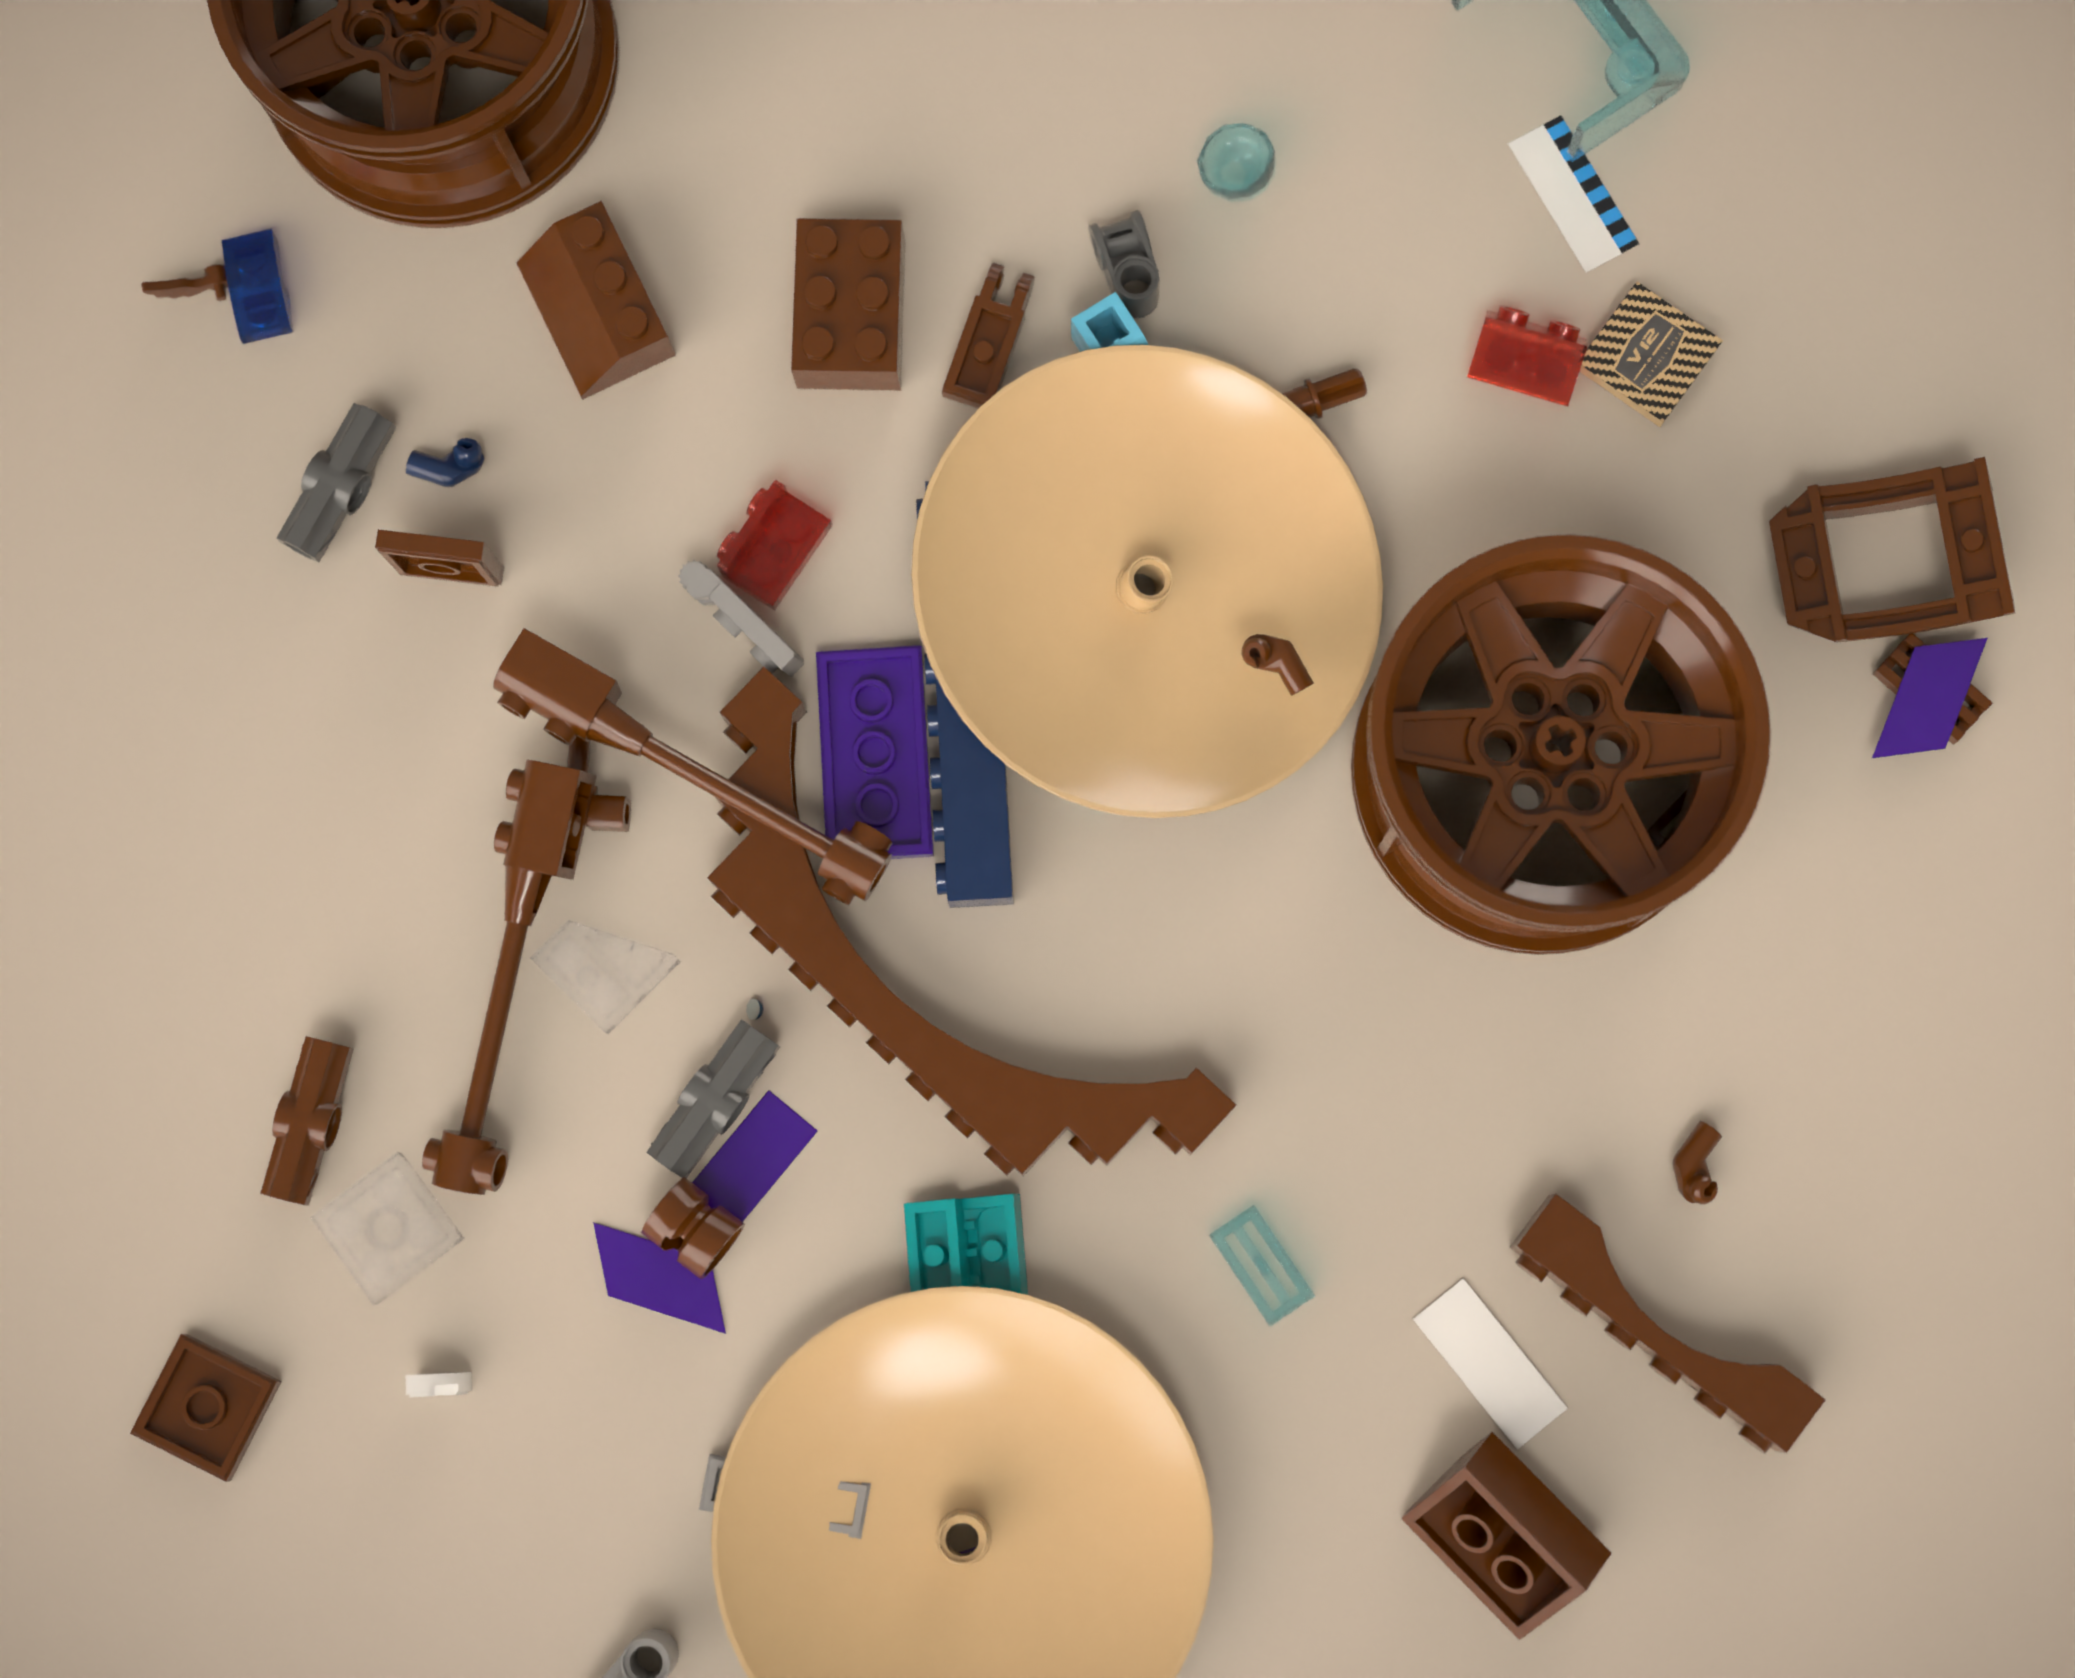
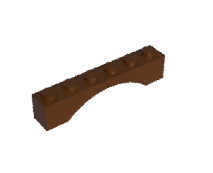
[1510,1194,1826,1454]

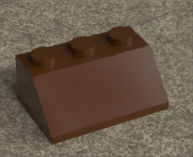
[516,201,676,400]
[1401,1432,1612,1640]

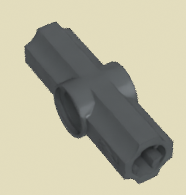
[276,403,396,562]
[646,1019,780,1178]

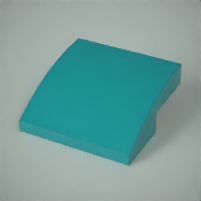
[904,1194,1028,1295]

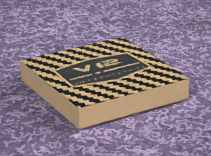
[1574,282,1723,427]

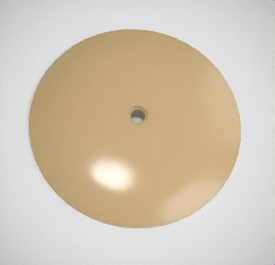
[911,345,1383,818]
[711,1286,1213,1678]

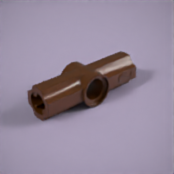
[260,1036,354,1206]

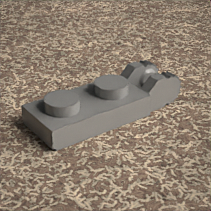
[678,560,804,677]

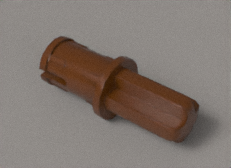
[1282,369,1367,419]

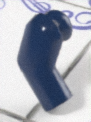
[406,438,484,487]

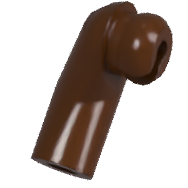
[1241,634,1314,696]
[1672,1121,1722,1204]

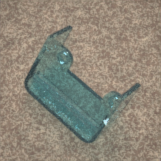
[1452,0,1690,163]

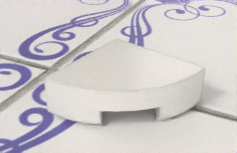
[406,1372,472,1397]

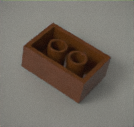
[791,218,905,391]

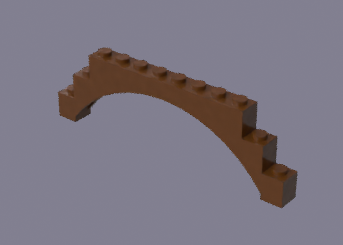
[707,667,1236,1176]

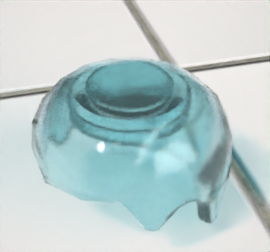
[1197,123,1277,202]

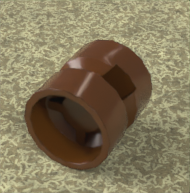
[641,1177,745,1280]

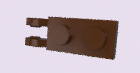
[942,263,1035,409]

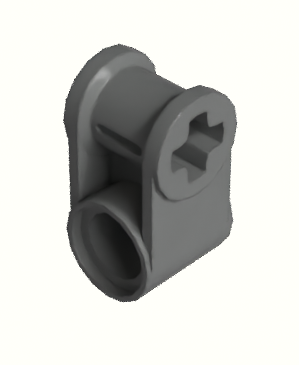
[1088,210,1160,319]

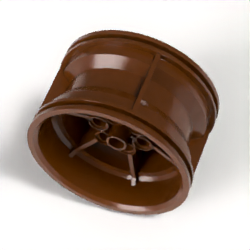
[207,0,620,228]
[1351,535,1771,955]

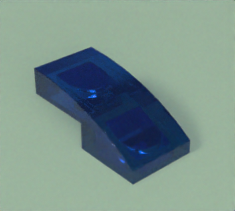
[221,228,293,344]

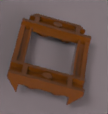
[1769,457,2016,643]

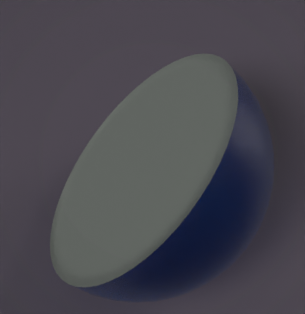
[746,999,764,1020]

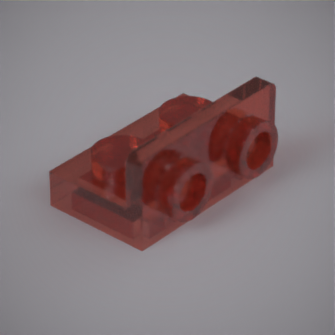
[1467,305,1588,407]
[717,480,833,611]

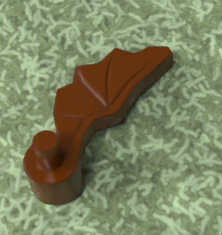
[141,264,230,301]

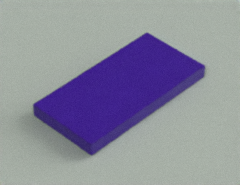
[816,645,934,859]

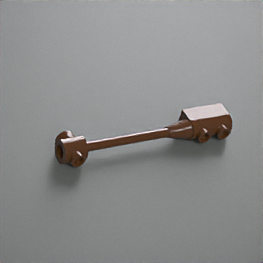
[493,628,893,905]
[422,759,597,1195]

